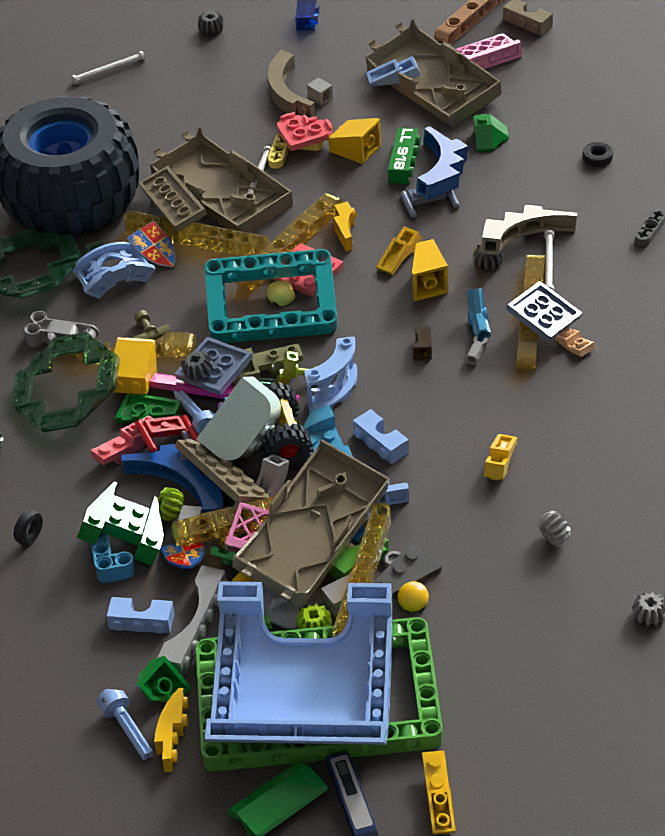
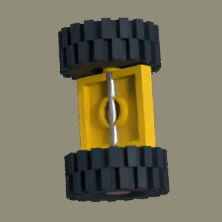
[262,382,314,471]

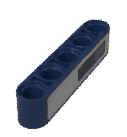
[325,750,378,836]

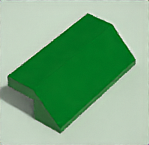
[227,762,328,836]

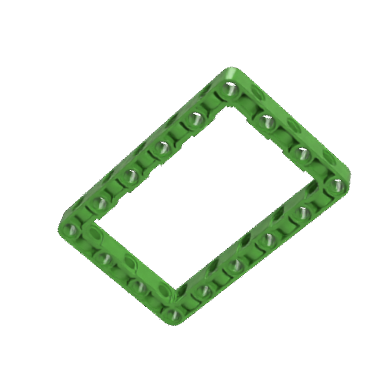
[196,617,443,771]

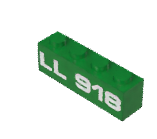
[388,127,421,184]

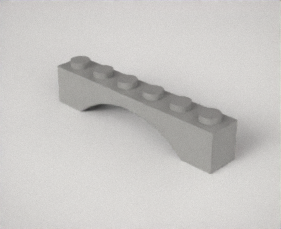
[157,566,228,677]

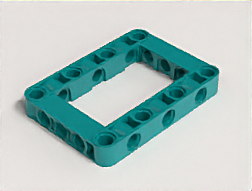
[205,249,338,343]

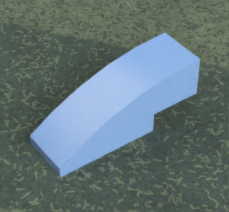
[366,56,421,86]

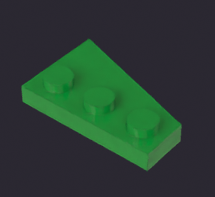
[115,393,182,423]

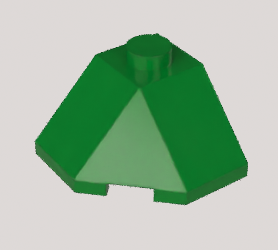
[474,114,509,152]
[136,656,191,702]

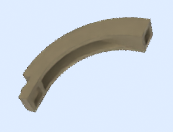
[268,50,315,118]

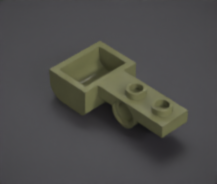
[233,344,304,385]

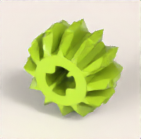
[157,487,184,522]
[296,603,332,629]

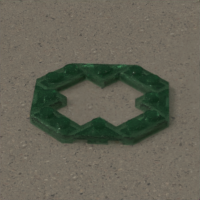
[0,229,82,299]
[10,332,120,433]

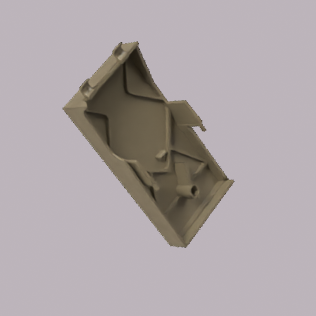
[232,439,390,608]

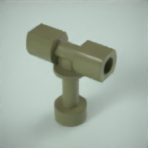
[133,310,172,342]

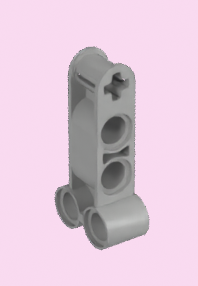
[24,311,99,349]

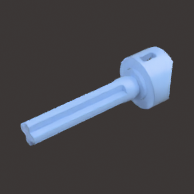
[174,390,214,435]
[97,689,153,760]

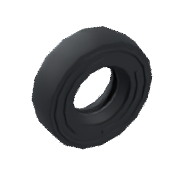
[582,142,613,167]
[13,510,43,546]

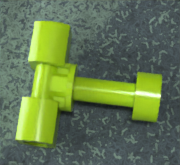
[276,351,317,386]

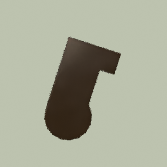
[413,324,432,360]

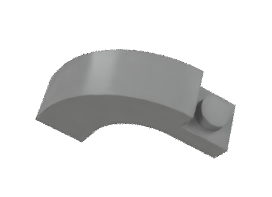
[235,454,289,513]

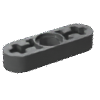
[635,209,665,246]

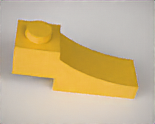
[334,202,356,252]
[376,226,422,276]
[484,434,517,480]

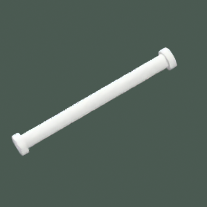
[72,51,145,85]
[243,146,272,197]
[544,230,555,291]

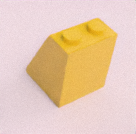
[328,118,381,164]
[412,239,448,301]
[109,337,157,395]

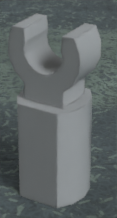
[465,336,488,365]

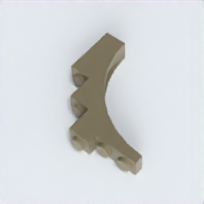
[481,205,577,255]

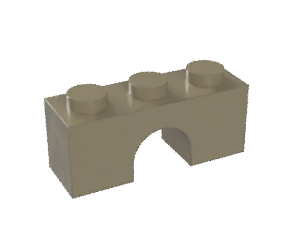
[503,0,553,36]

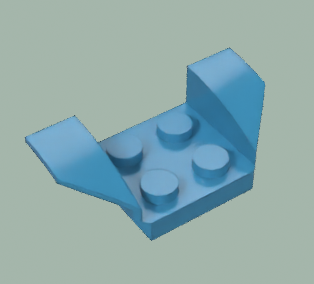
[303,405,353,459]

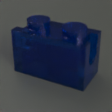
[295,0,320,31]

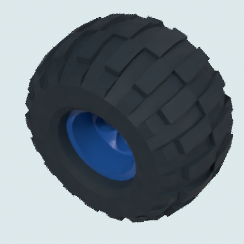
[0,96,140,237]

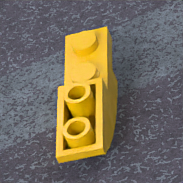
[154,688,189,772]
[422,750,456,835]

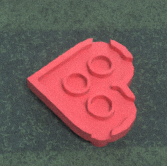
[277,112,332,151]

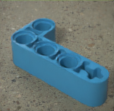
[91,532,135,583]

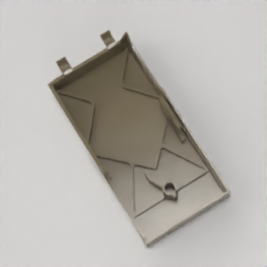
[365,18,502,128]
[150,127,293,238]

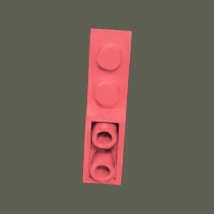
[91,416,153,465]

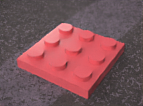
[273,243,343,297]

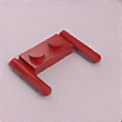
[135,415,198,453]

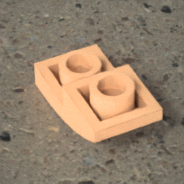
[555,327,595,357]

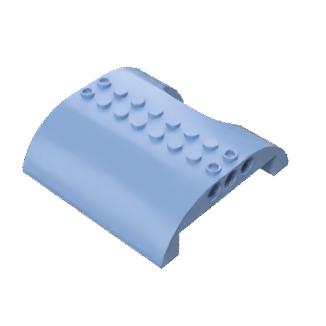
[205,582,392,745]

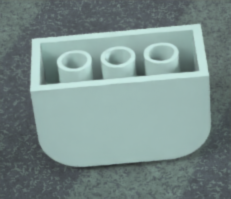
[197,377,281,460]

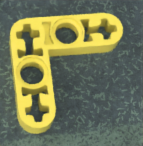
[268,133,323,169]

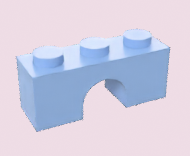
[353,409,409,464]
[107,597,175,634]

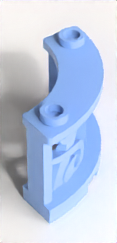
[71,242,156,299]
[304,337,357,414]

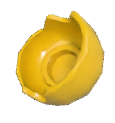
[398,581,429,612]

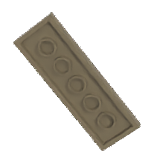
[139,166,207,232]
[175,439,271,505]

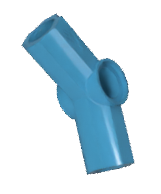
[466,288,491,342]

